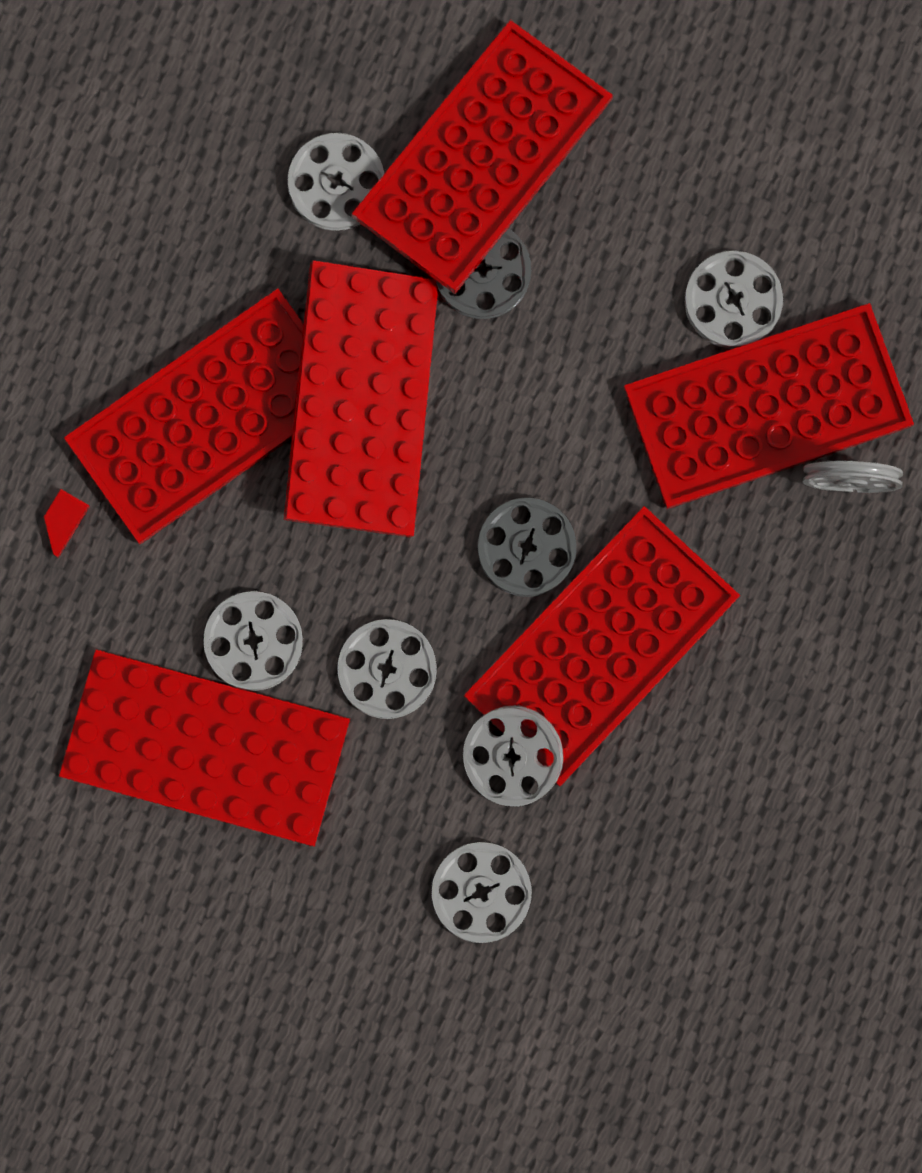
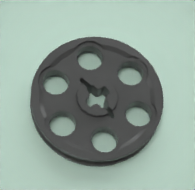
[435,228,531,319]
[478,498,576,597]

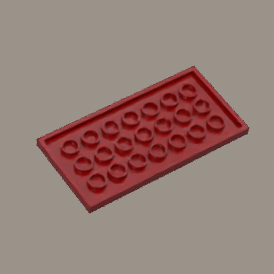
[352,20,613,294]
[283,260,438,537]
[64,289,304,545]
[623,303,914,510]
[464,506,740,787]
[59,650,350,847]

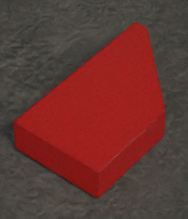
[44,489,90,558]

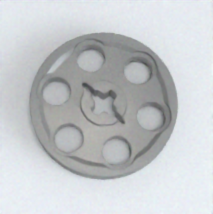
[288,133,384,230]
[685,251,783,349]
[803,461,903,493]
[204,591,303,691]
[337,619,437,719]
[463,706,563,806]
[432,842,532,943]

